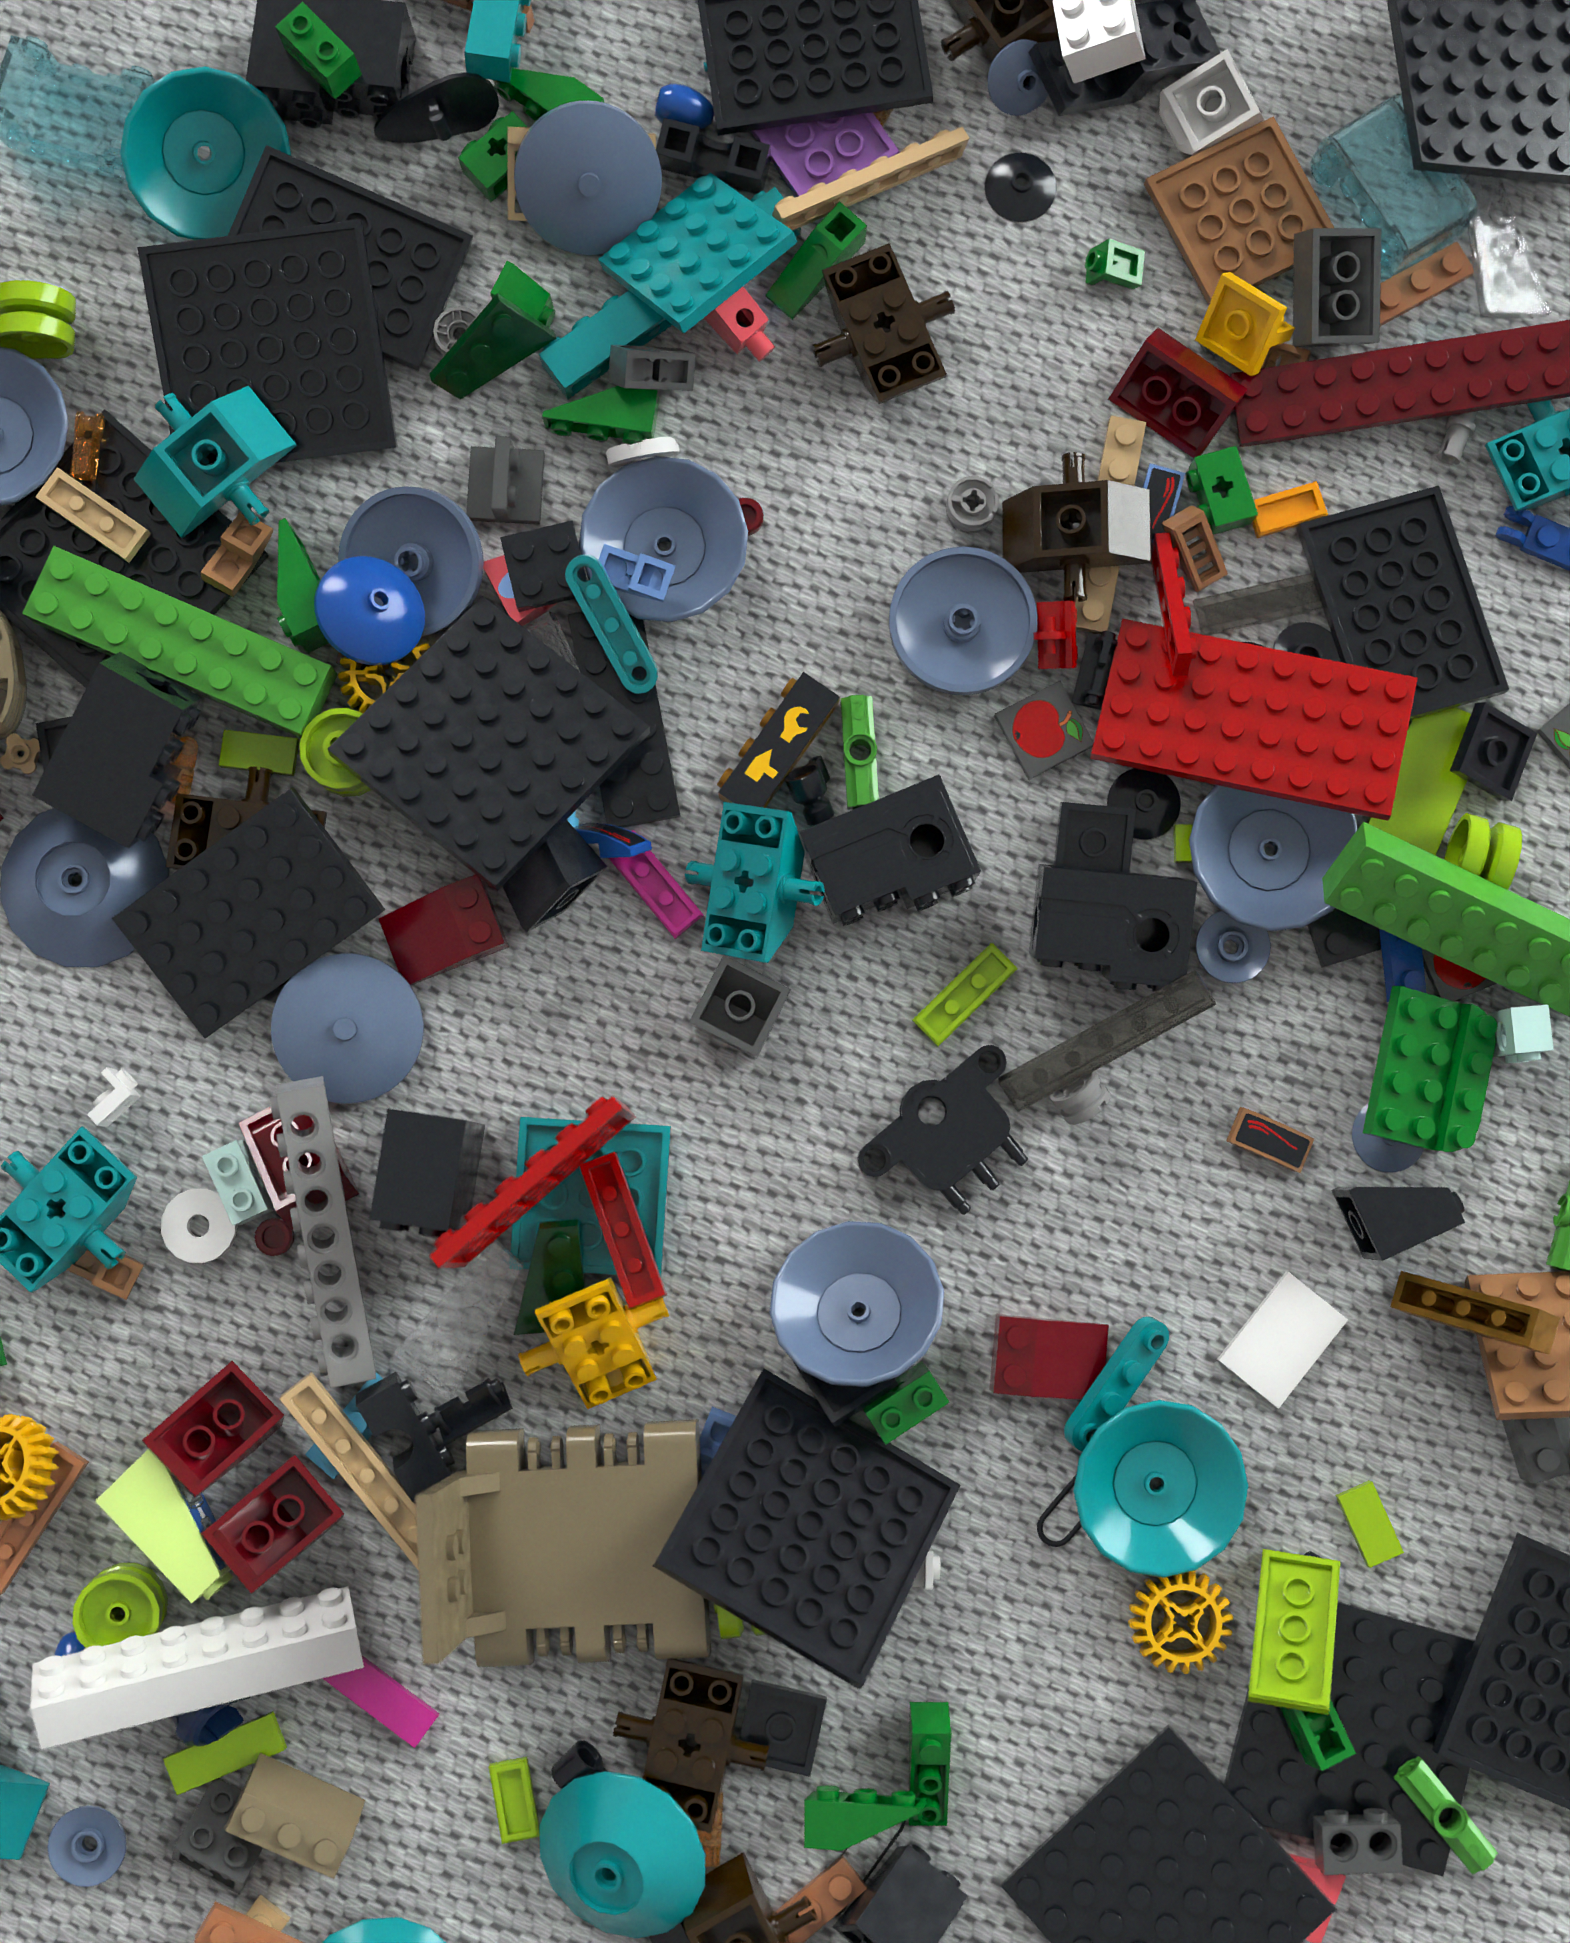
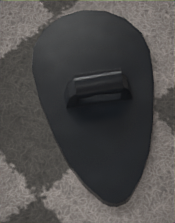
[373,72,499,143]

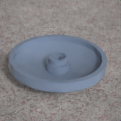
[514,100,662,255]
[338,486,484,636]
[889,547,1037,695]
[271,953,424,1103]

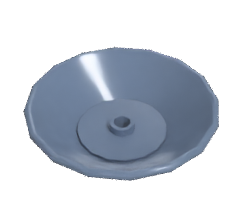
[0,347,69,506]
[579,456,748,622]
[1189,785,1357,931]
[0,808,169,967]
[769,1221,944,1387]

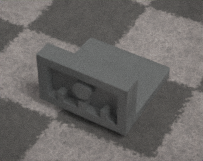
[172,1778,263,1895]

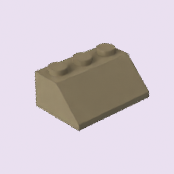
[224,1753,366,1879]

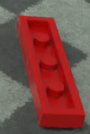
[1151,533,1197,676]
[579,1151,667,1310]

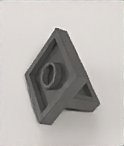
[466,436,545,525]

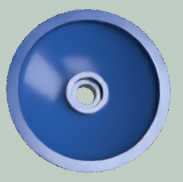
[314,556,425,666]

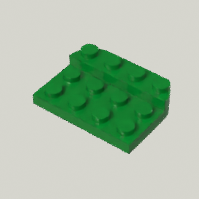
[1362,986,1497,1152]

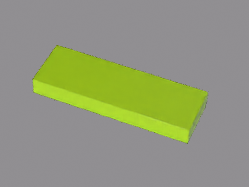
[912,942,1018,1047]
[163,1711,287,1795]

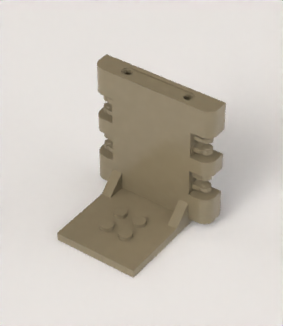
[415,1419,712,1667]

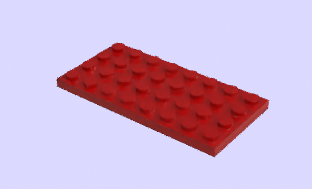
[1090,618,1418,821]

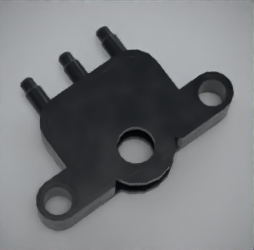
[857,1045,1028,1215]

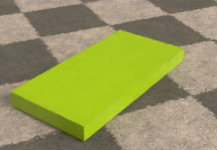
[1366,707,1471,856]
[1248,1549,1341,1715]

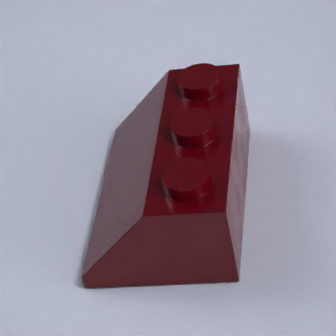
[1108,327,1248,458]

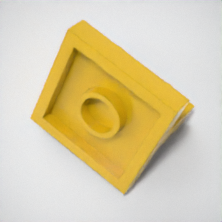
[1195,272,1295,376]

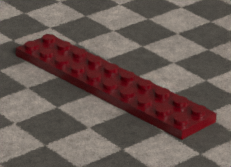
[1230,320,1570,447]

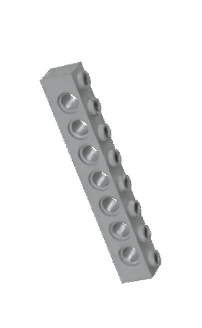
[270,1076,376,1388]

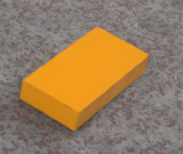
[1252,481,1328,538]

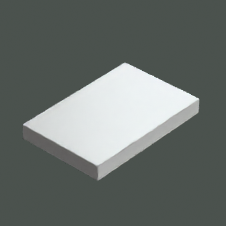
[1217,1271,1348,1409]

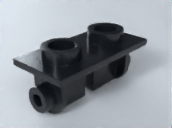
[1072,631,1118,711]
[429,1378,513,1446]

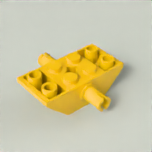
[518,1277,669,1409]

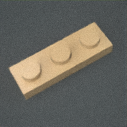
[35,467,151,563]

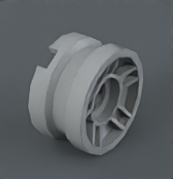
[433,306,478,357]
[946,476,999,533]
[1050,1068,1111,1125]

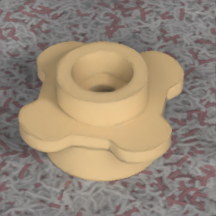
[0,733,40,774]

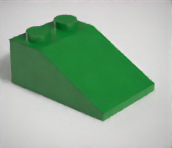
[277,518,329,653]

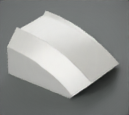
[1159,49,1264,155]

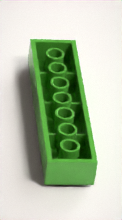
[22,546,338,738]
[1322,822,1570,1017]

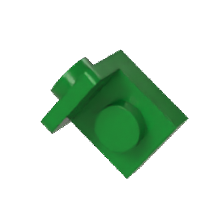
[1085,238,1145,290]

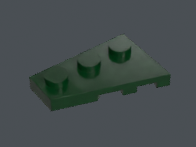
[429,293,557,400]
[514,1219,586,1335]

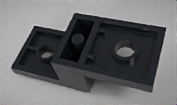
[1028,0,1221,116]

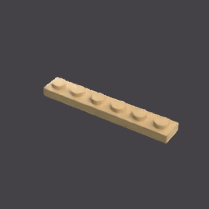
[772,126,970,231]
[1075,415,1146,634]
[279,1372,419,1571]

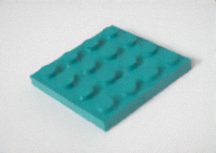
[598,173,797,333]
[509,1117,671,1276]

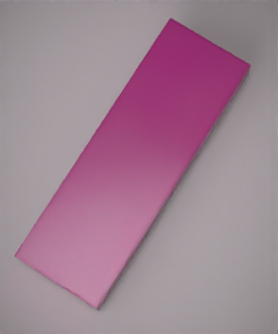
[608,830,704,939]
[323,1655,439,1748]

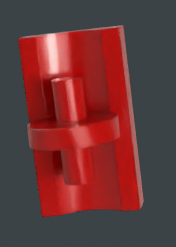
[1033,600,1078,669]

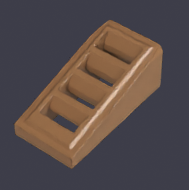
[1162,506,1228,592]

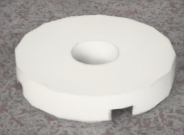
[606,437,680,466]
[161,1189,238,1263]

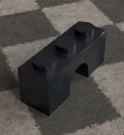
[656,118,771,194]
[355,1372,455,1502]

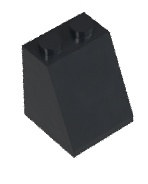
[502,820,608,933]
[1331,1187,1466,1261]
[833,1845,968,1943]

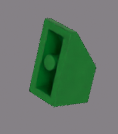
[490,261,555,327]

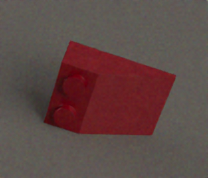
[378,874,509,985]
[238,1106,359,1230]
[989,1314,1109,1400]
[142,1361,285,1498]
[201,1455,344,1594]

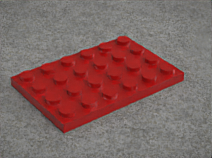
[429,1096,636,1268]

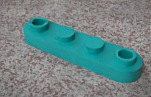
[565,554,658,694]
[1064,1316,1169,1451]

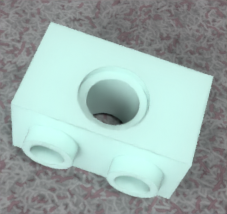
[1488,1005,1554,1064]
[202,1140,275,1225]

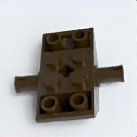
[941,0,1059,87]
[812,243,955,404]
[1002,452,1151,602]
[166,766,327,870]
[613,1659,770,1833]
[682,1852,818,1943]

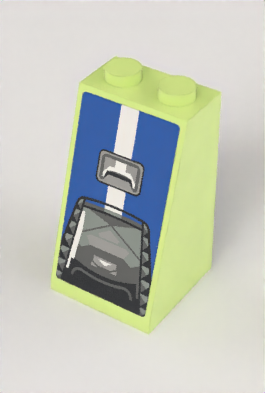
[95,1449,234,1604]

